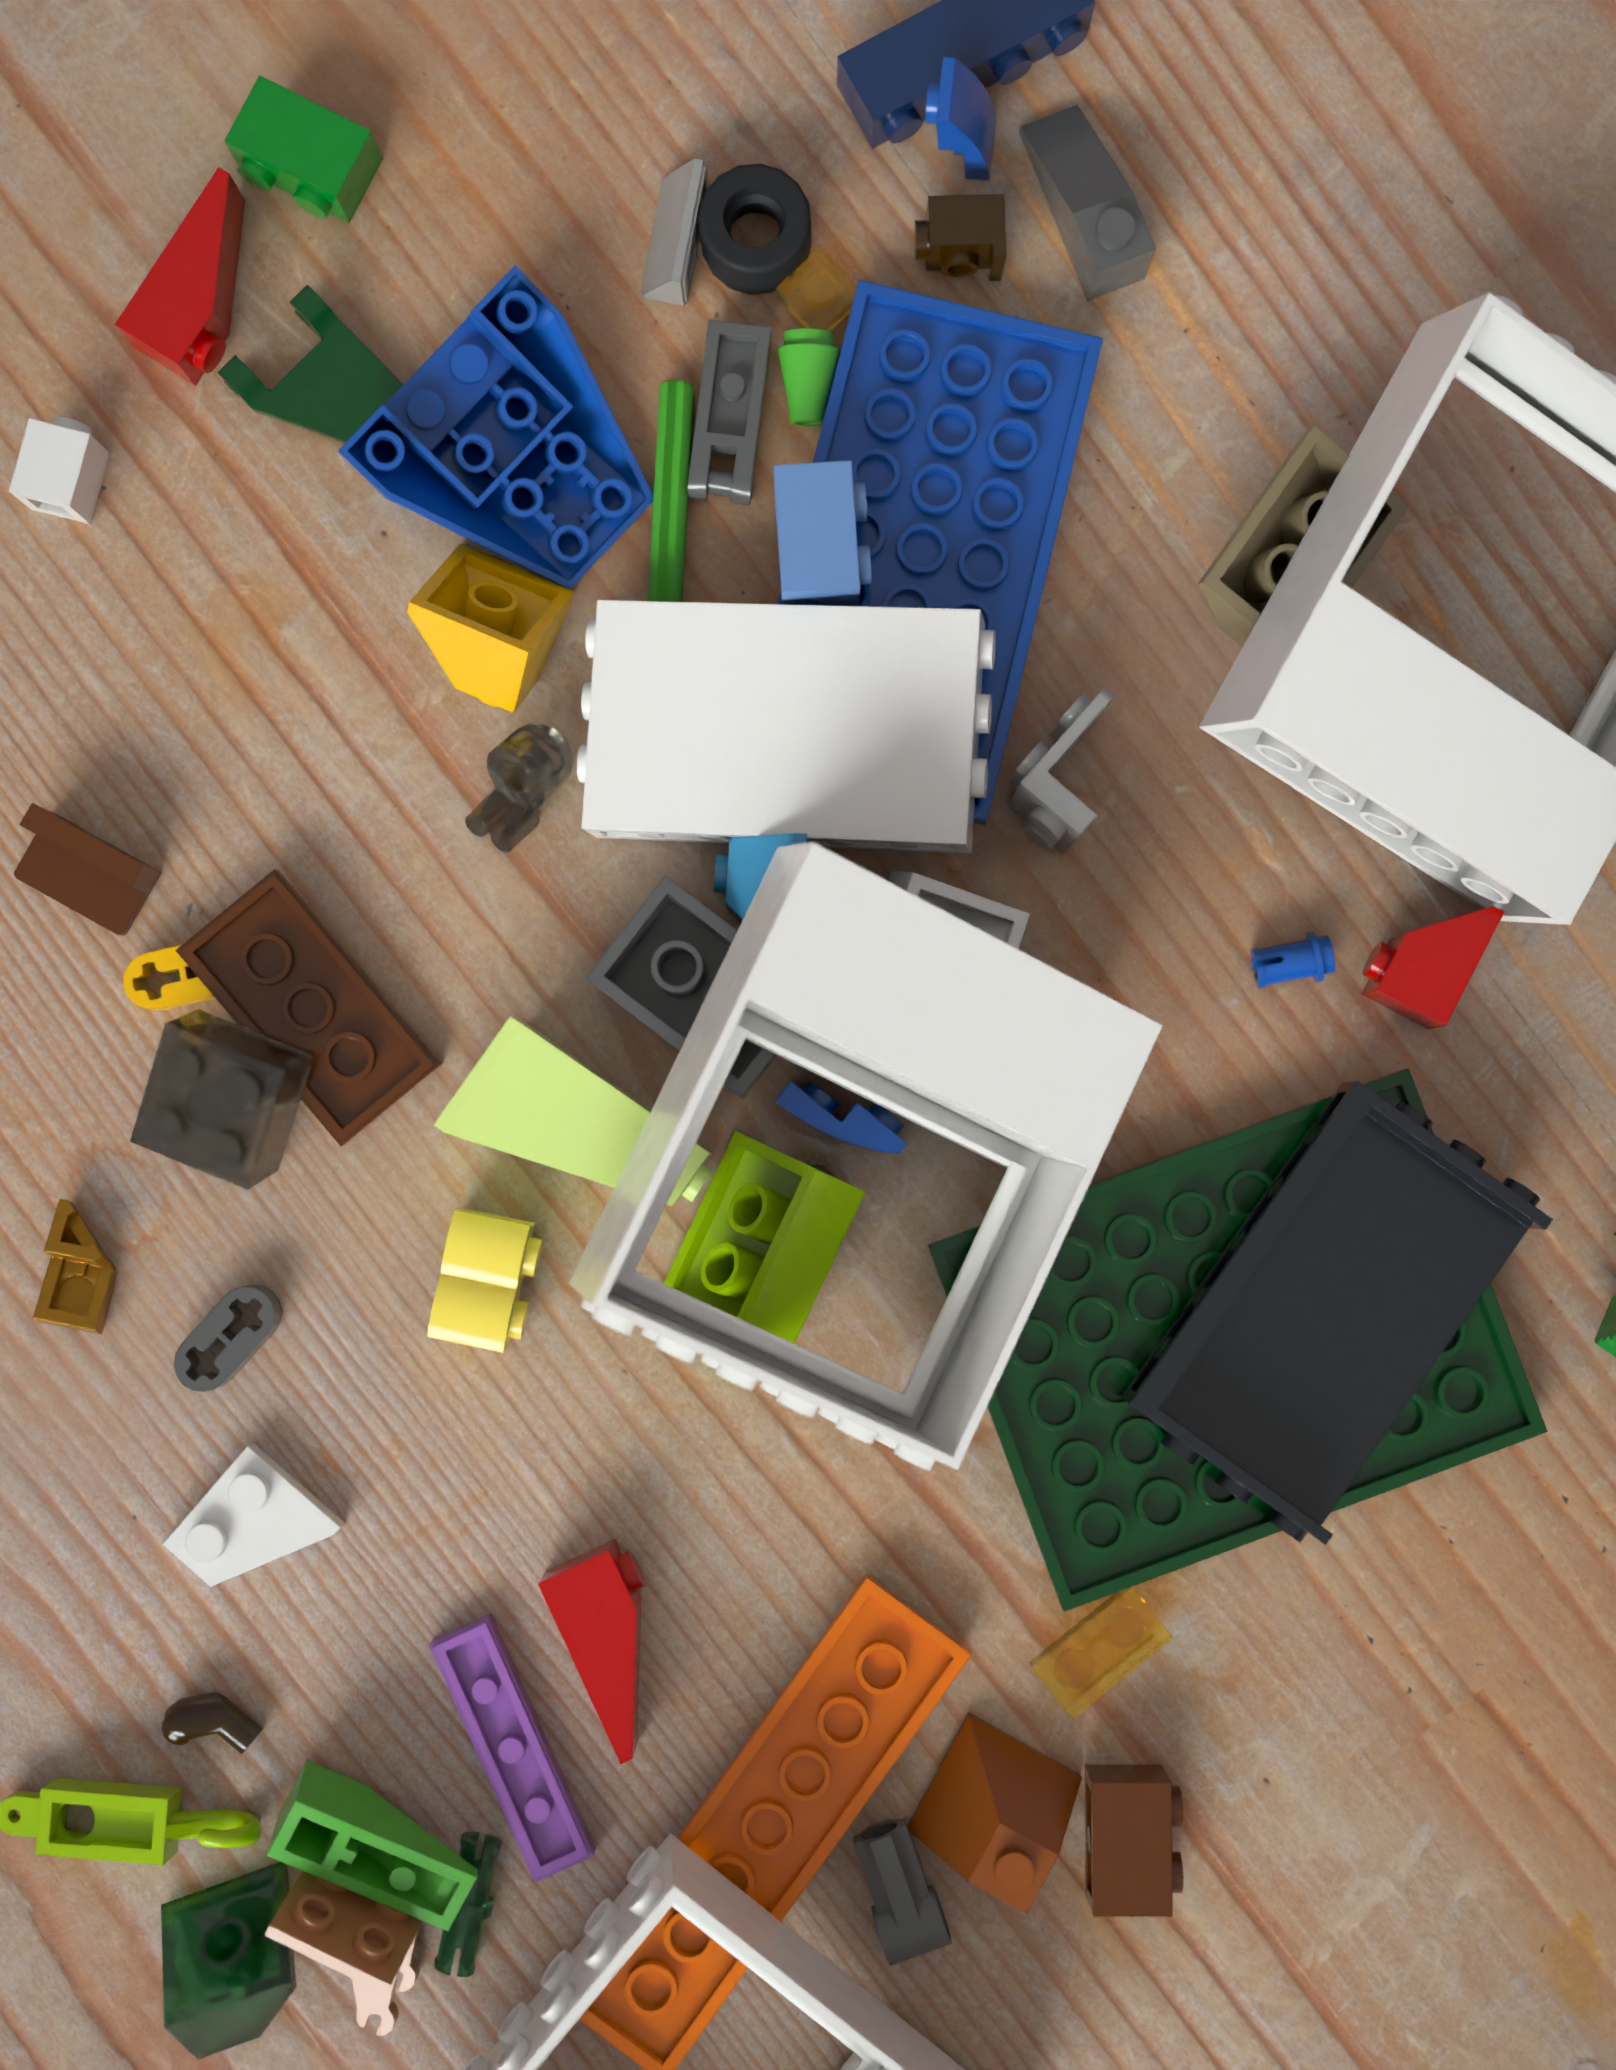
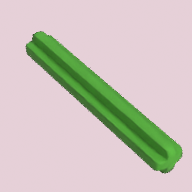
[647,380,694,602]

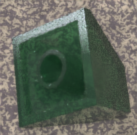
[161,1861,296,2059]

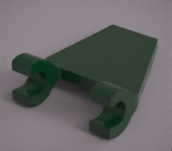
[217,285,404,443]

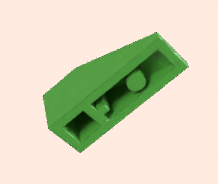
[267,1759,478,1931]

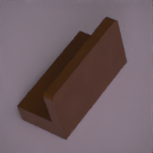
[14,803,162,936]

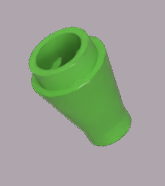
[777,328,840,426]

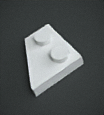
[163,1443,345,1587]

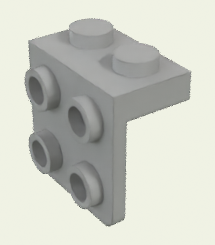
[1007,687,1115,854]

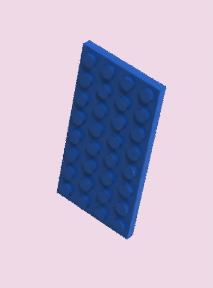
[778,280,1103,825]

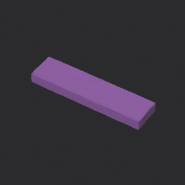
[429,1613,596,1883]

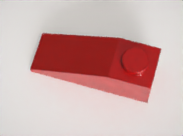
[114,167,245,386]
[538,1539,645,1764]

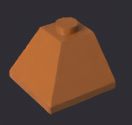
[907,1712,1082,1915]

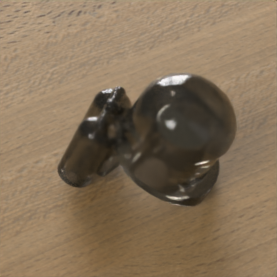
[465,722,574,852]

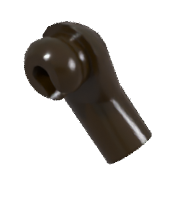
[161,1692,263,1754]

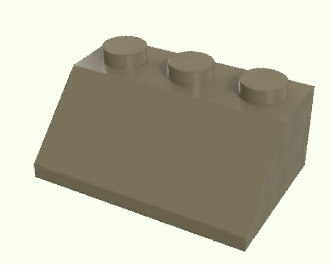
[1198,425,1409,647]

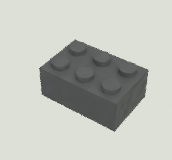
[586,875,777,1099]

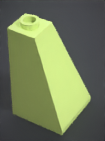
[434,1016,714,1206]

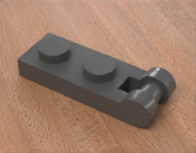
[687,320,772,505]

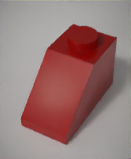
[1362,906,1504,1029]

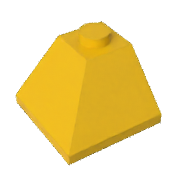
[407,543,575,713]

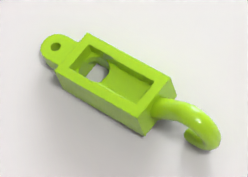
[0,1777,262,1865]

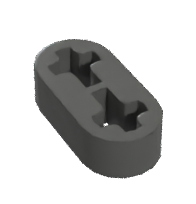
[174,1284,282,1392]

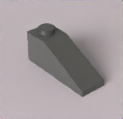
[1019,105,1156,301]

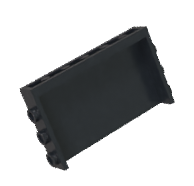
[1121,1081,1553,1545]

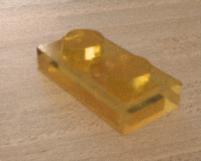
[1029,1587,1173,1719]

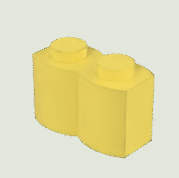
[427,1207,543,1353]

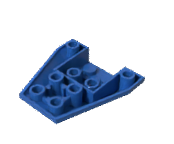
[338,265,654,589]

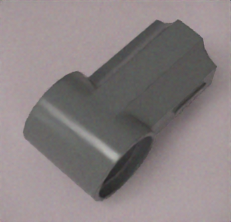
[853,1818,952,1966]

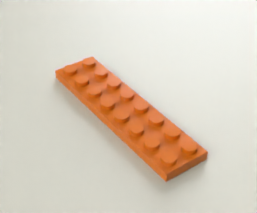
[579,1573,972,2070]

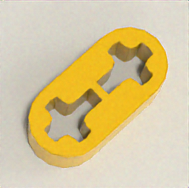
[123,945,216,1010]

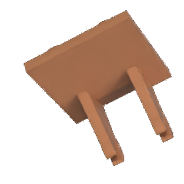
[265,1871,423,2036]

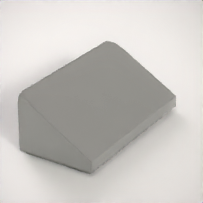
[641,158,709,306]

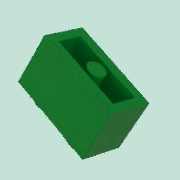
[224,75,383,223]

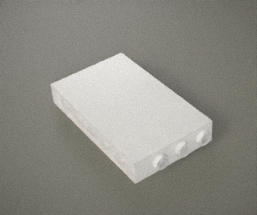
[577,600,996,854]

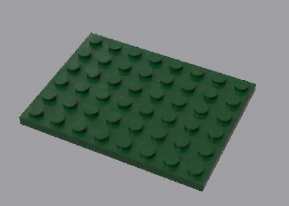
[927,1068,1548,1612]

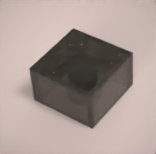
[130,1009,314,1190]

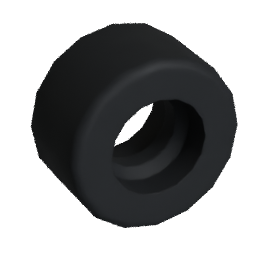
[698,163,811,295]

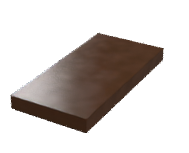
[175,869,442,1146]

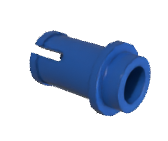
[1250,932,1335,989]

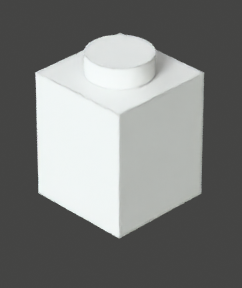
[9,416,110,524]

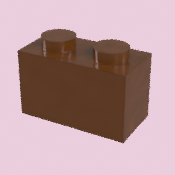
[1085,1765,1183,1917]

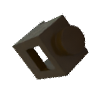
[914,194,1006,281]

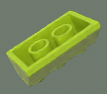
[663,1131,865,1344]

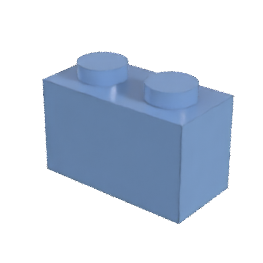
[773,460,871,606]

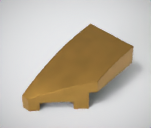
[33,1199,117,1335]

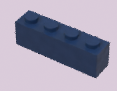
[837,0,1095,149]

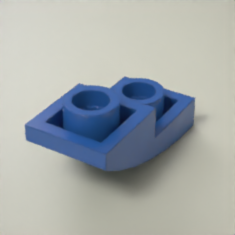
[926,57,996,181]
[775,1080,907,1154]

